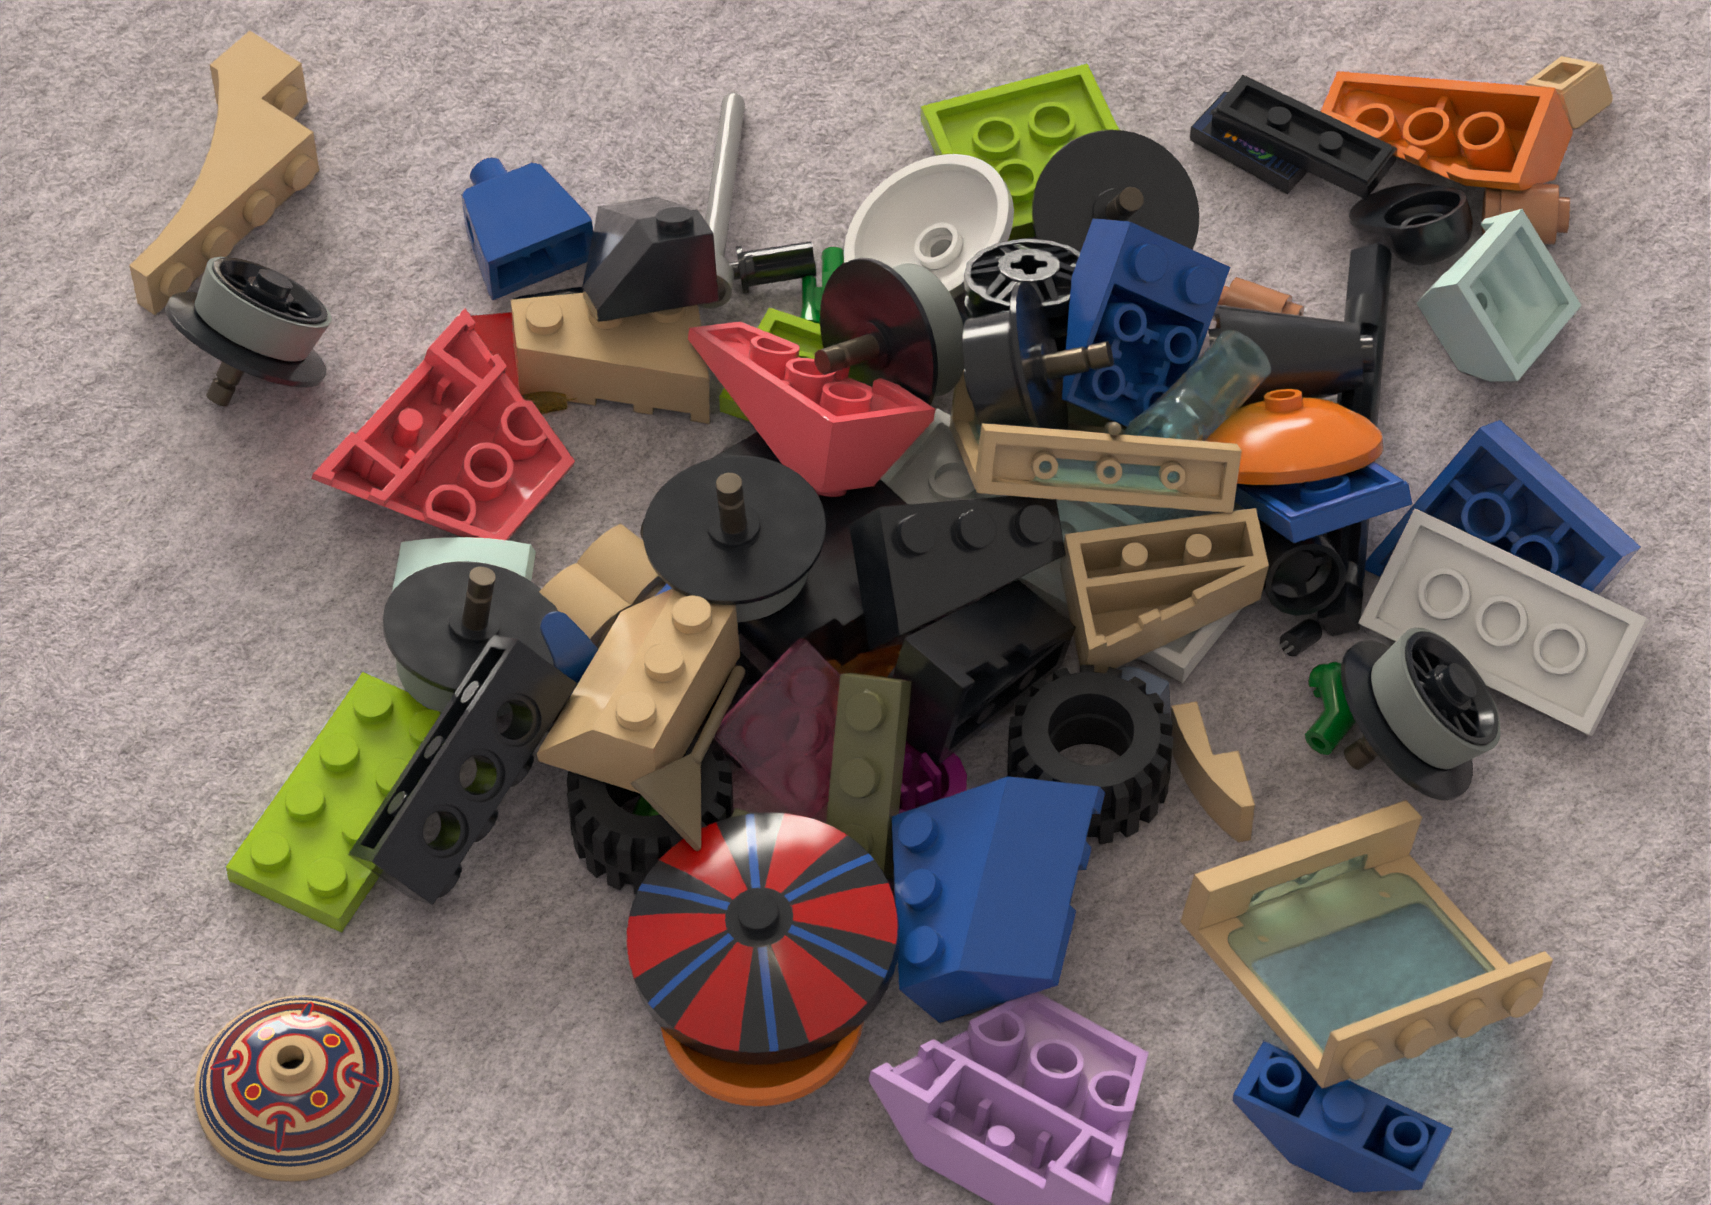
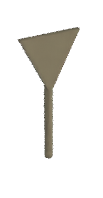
[1068,422,1148,437]
[630,666,745,851]

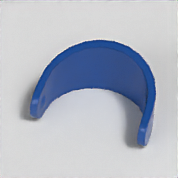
[540,611,598,699]

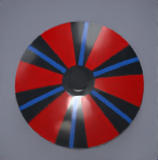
[627,812,900,1065]

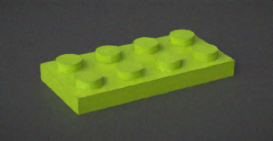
[226,672,441,933]

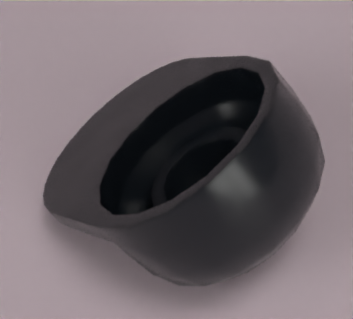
[1349,183,1473,265]

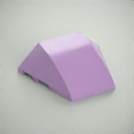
[869,992,1149,1205]

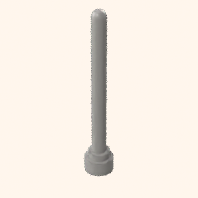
[698,93,745,308]

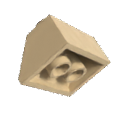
[537,588,740,793]

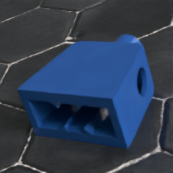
[461,158,593,301]

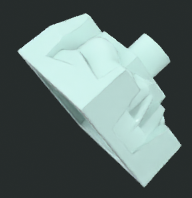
[1416,209,1582,381]

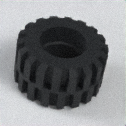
[1007,665,1174,845]
[566,728,734,894]

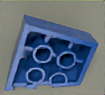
[1365,420,1641,595]
[892,776,1105,1023]

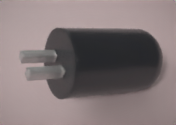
[1278,619,1322,656]

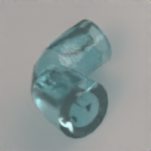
[1125,330,1271,475]

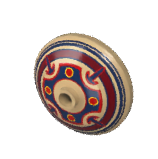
[194,995,400,1182]

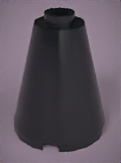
[1208,305,1375,423]

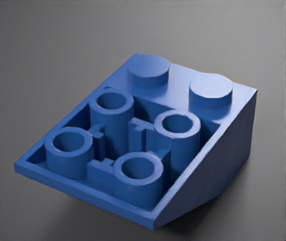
[1062,219,1231,438]

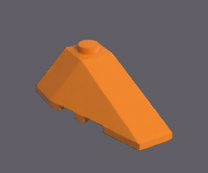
[1321,71,1573,191]

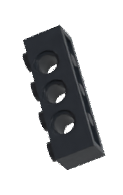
[348,635,577,905]

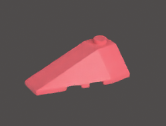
[688,322,935,497]

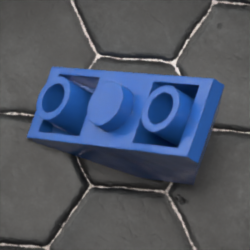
[1232,1041,1453,1193]

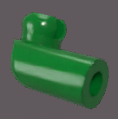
[1305,661,1356,755]

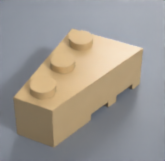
[511,293,710,424]
[1060,508,1269,673]

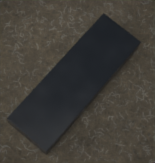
[1211,75,1398,200]

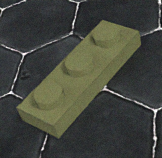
[826,673,912,879]

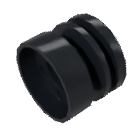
[964,239,1080,352]

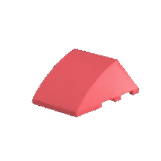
[311,308,575,540]

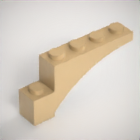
[129,31,320,315]

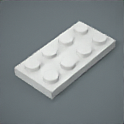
[1358,509,1650,736]

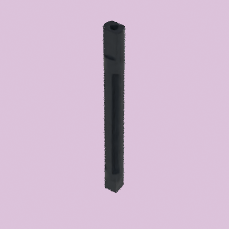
[1317,243,1392,637]

